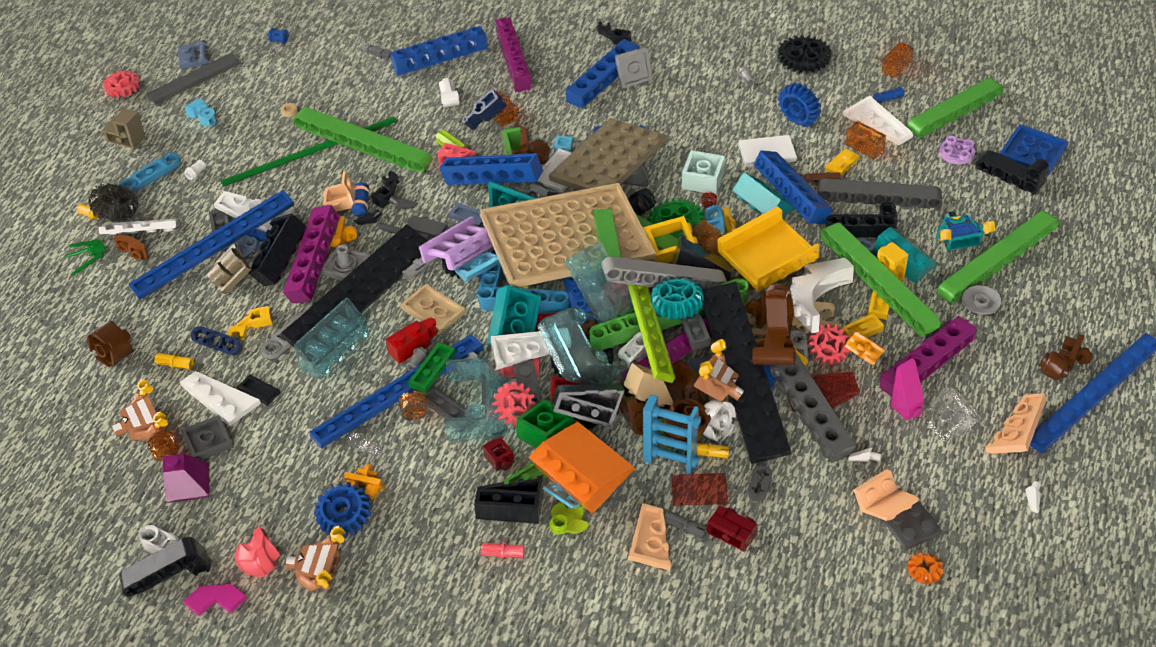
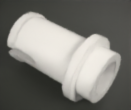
[185,160,206,180]

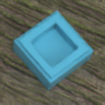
[554,136,573,152]

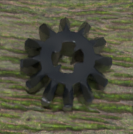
[627,188,656,216]

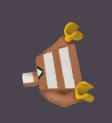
[694,339,744,401]
[112,379,168,441]
[286,526,345,592]

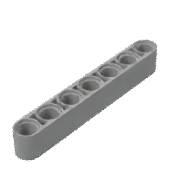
[601,257,727,290]

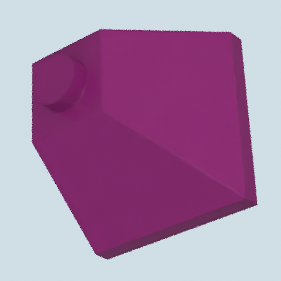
[163,453,209,503]

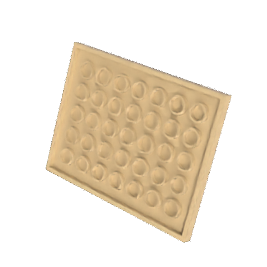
[480,183,656,288]

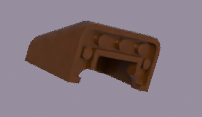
[615,361,706,435]

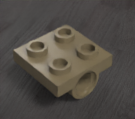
[207,244,251,294]

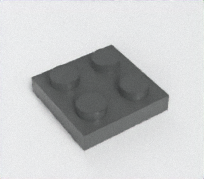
[181,415,233,460]
[881,501,942,551]

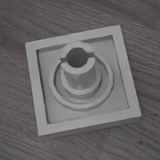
[321,245,370,281]

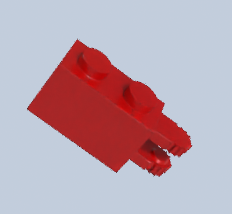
[386,317,438,364]

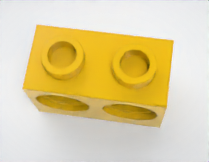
[877,242,908,281]

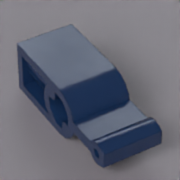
[462,88,508,130]

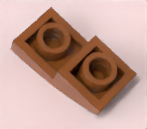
[114,233,149,260]

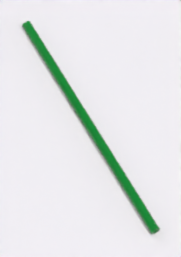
[221,116,397,187]

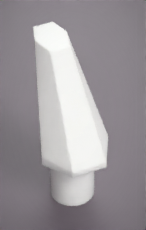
[847,448,882,462]
[1026,481,1041,513]

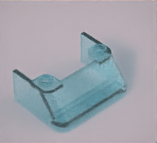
[537,307,624,385]
[445,358,508,441]

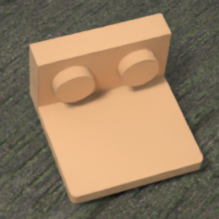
[854,470,919,521]

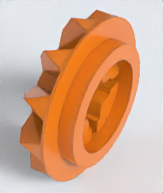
[907,552,943,584]

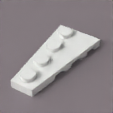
[843,96,913,145]
[214,191,295,232]
[99,219,180,235]
[491,329,572,370]

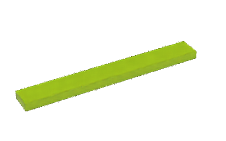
[627,284,675,383]

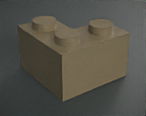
[102,108,145,149]

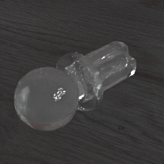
[347,433,382,457]

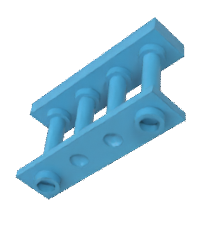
[643,395,701,474]

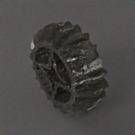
[88,182,138,222]

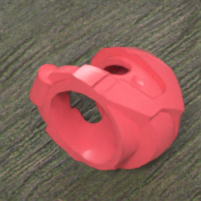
[235,526,280,577]

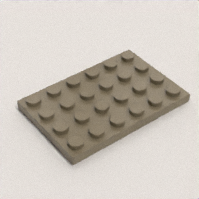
[549,118,667,190]

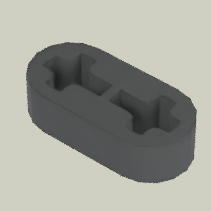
[748,465,772,502]

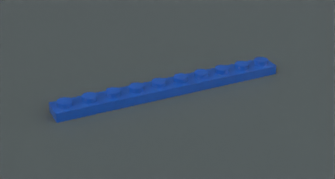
[128,190,294,300]
[1030,333,1156,454]
[309,334,483,449]

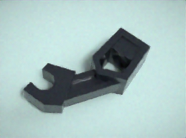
[597,21,631,45]
[371,171,399,208]

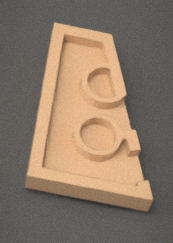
[628,503,671,570]

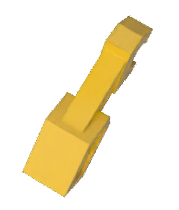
[228,306,273,340]

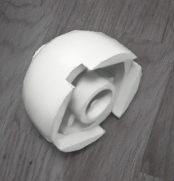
[703,400,736,441]

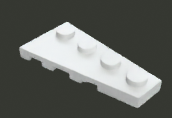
[180,371,261,426]

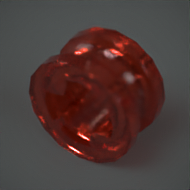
[701,192,717,208]

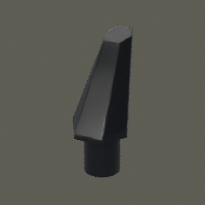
[353,209,382,225]

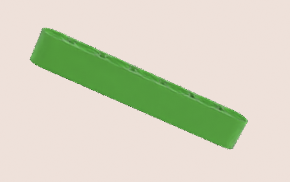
[907,78,1004,139]

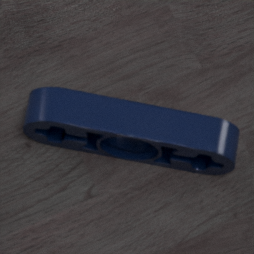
[191,326,243,356]

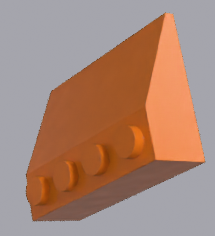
[529,422,635,514]

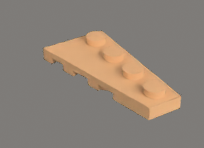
[985,393,1047,454]

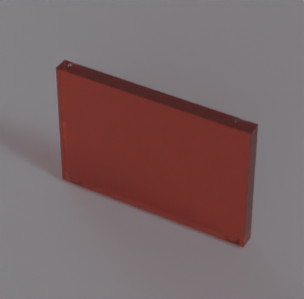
[671,473,728,507]

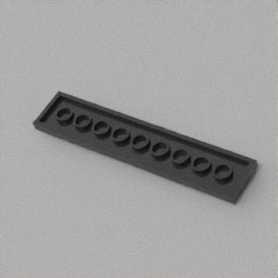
[281,224,428,360]
[702,281,791,464]

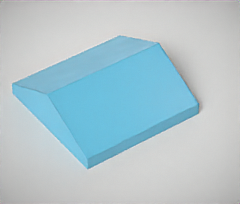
[455,251,499,283]

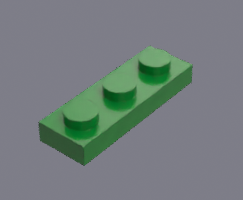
[408,342,456,393]

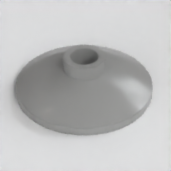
[962,285,1001,315]

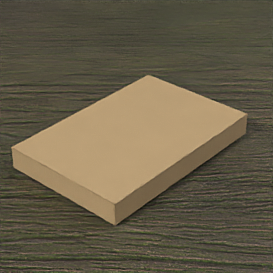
[400,284,467,334]

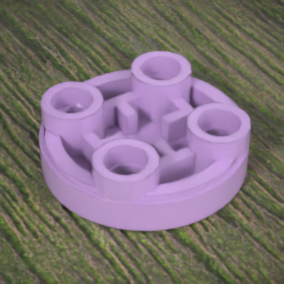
[939,135,975,164]

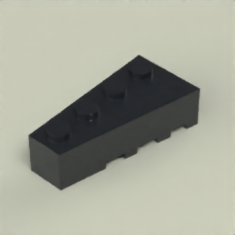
[248,213,306,286]

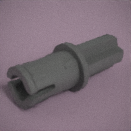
[665,511,707,539]

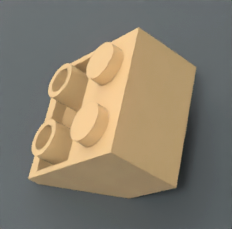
[624,363,673,407]

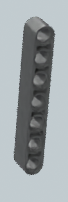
[817,179,942,209]

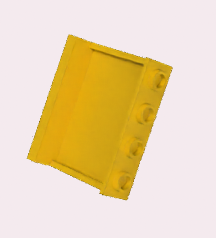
[718,206,819,292]

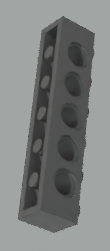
[770,353,855,463]

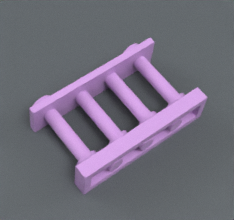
[419,216,493,271]

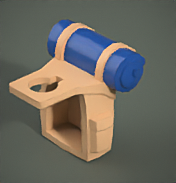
[323,171,370,217]

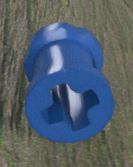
[268,28,289,44]

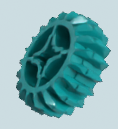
[651,277,704,321]

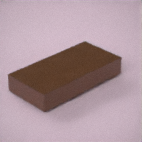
[803,172,841,182]

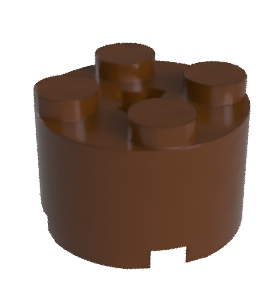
[87,321,133,367]
[663,398,711,442]

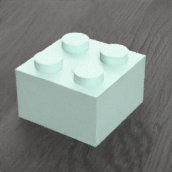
[682,150,725,195]

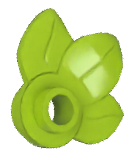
[549,502,589,535]

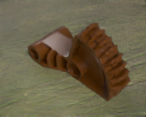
[752,284,796,365]

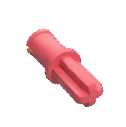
[481,542,524,559]

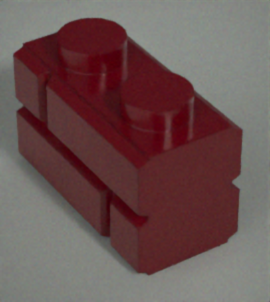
[707,505,758,552]

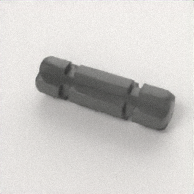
[362,43,391,60]

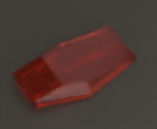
[787,372,860,412]

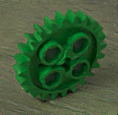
[647,198,705,239]

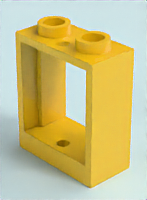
[643,216,698,263]

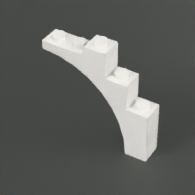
[790,258,854,333]

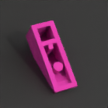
[890,358,924,421]

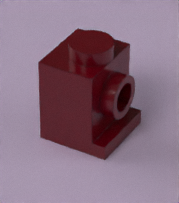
[483,436,514,471]

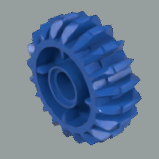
[778,82,822,127]
[314,481,372,538]

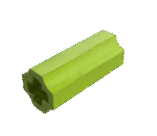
[436,129,468,149]

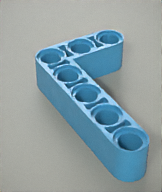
[477,261,570,315]

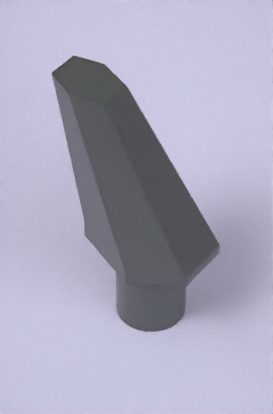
[389,196,418,209]

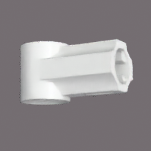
[439,78,459,108]

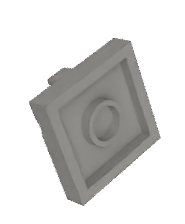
[615,47,653,89]

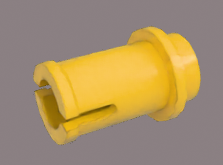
[77,203,100,220]

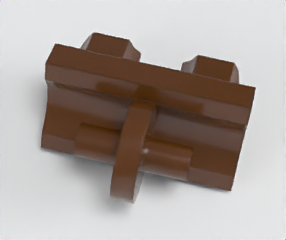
[745,290,767,329]
[1059,334,1093,371]

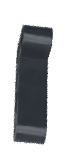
[976,150,1049,195]
[825,202,898,238]
[119,537,211,597]

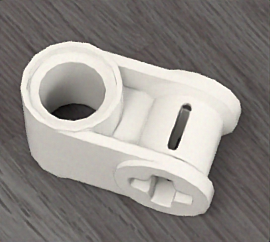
[618,332,647,368]
[139,525,180,554]

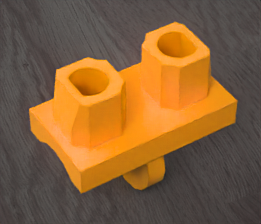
[330,216,358,247]
[844,330,885,366]
[344,463,386,499]

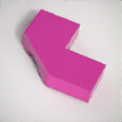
[183,584,246,616]

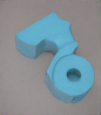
[185,98,217,127]

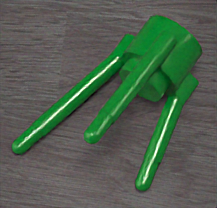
[64,239,106,276]

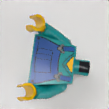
[936,211,996,251]

